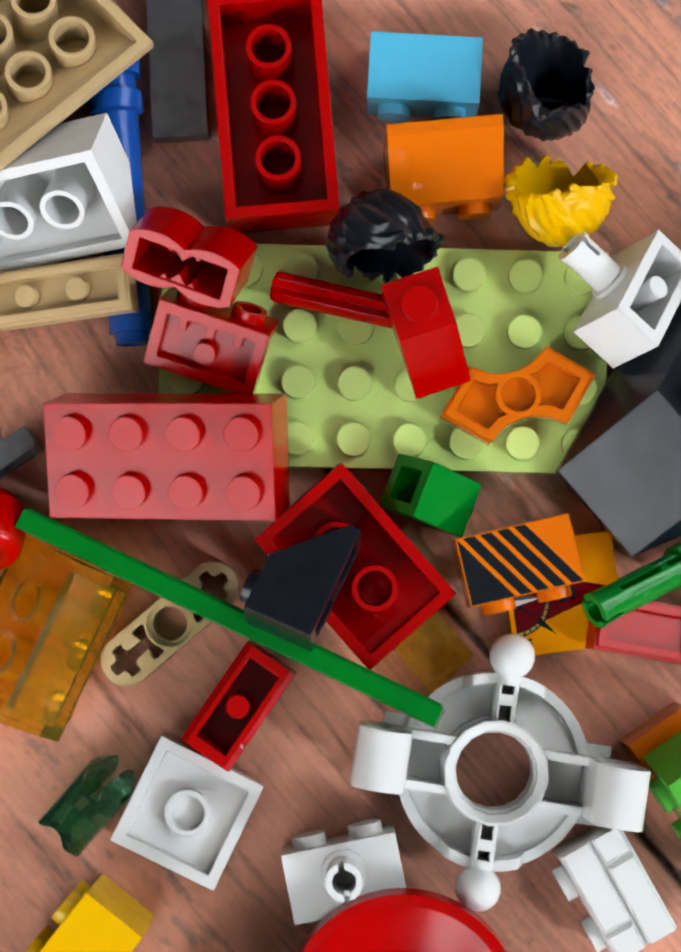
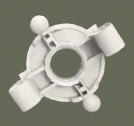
[350,633,651,912]

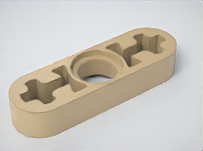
[100,561,240,686]

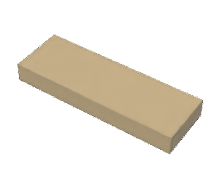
[0,253,139,332]

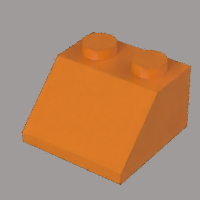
[383,114,504,223]

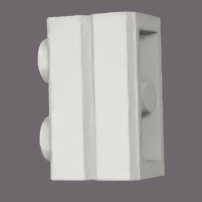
[552,826,677,952]

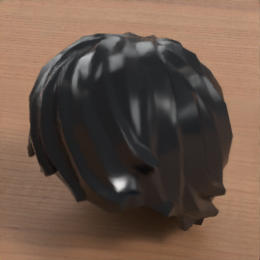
[498,28,595,142]
[326,189,445,284]

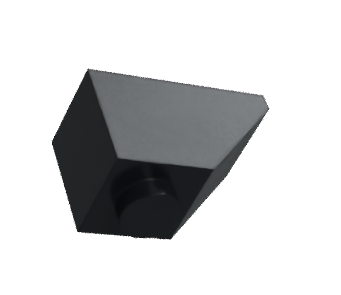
[240,525,361,652]

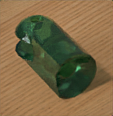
[38,754,135,857]

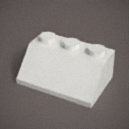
[0,113,137,272]

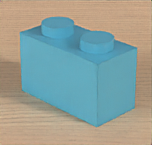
[366,31,483,123]

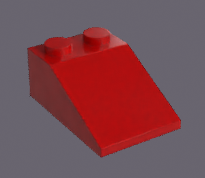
[254,463,457,670]

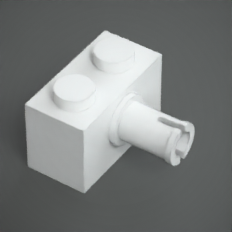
[559,229,681,368]
[281,819,406,925]

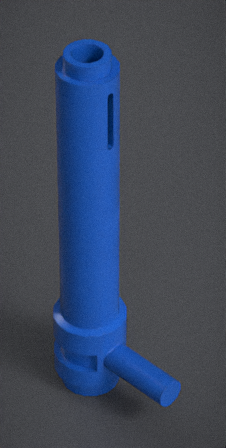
[87,60,154,347]

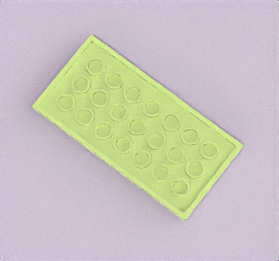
[158,244,609,475]

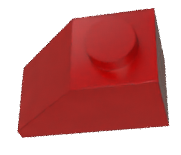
[380,266,471,399]

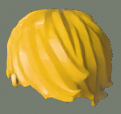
[504,155,618,247]

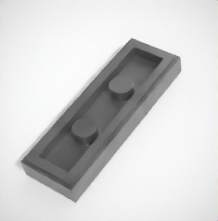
[146,0,210,143]

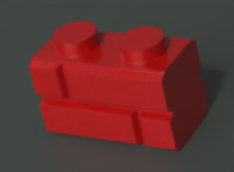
[180,640,297,772]

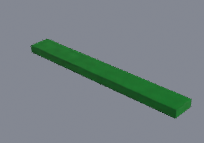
[15,508,445,729]

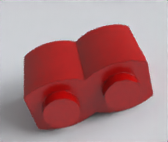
[121,206,258,308]

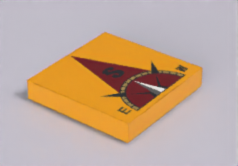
[507,531,618,655]

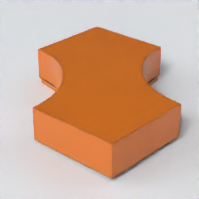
[439,346,596,446]

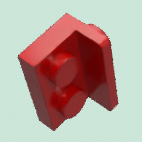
[143,287,278,393]

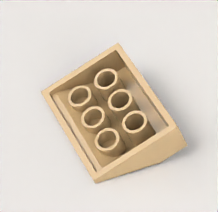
[0,0,154,171]

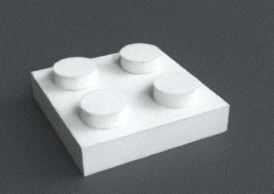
[110,734,265,891]

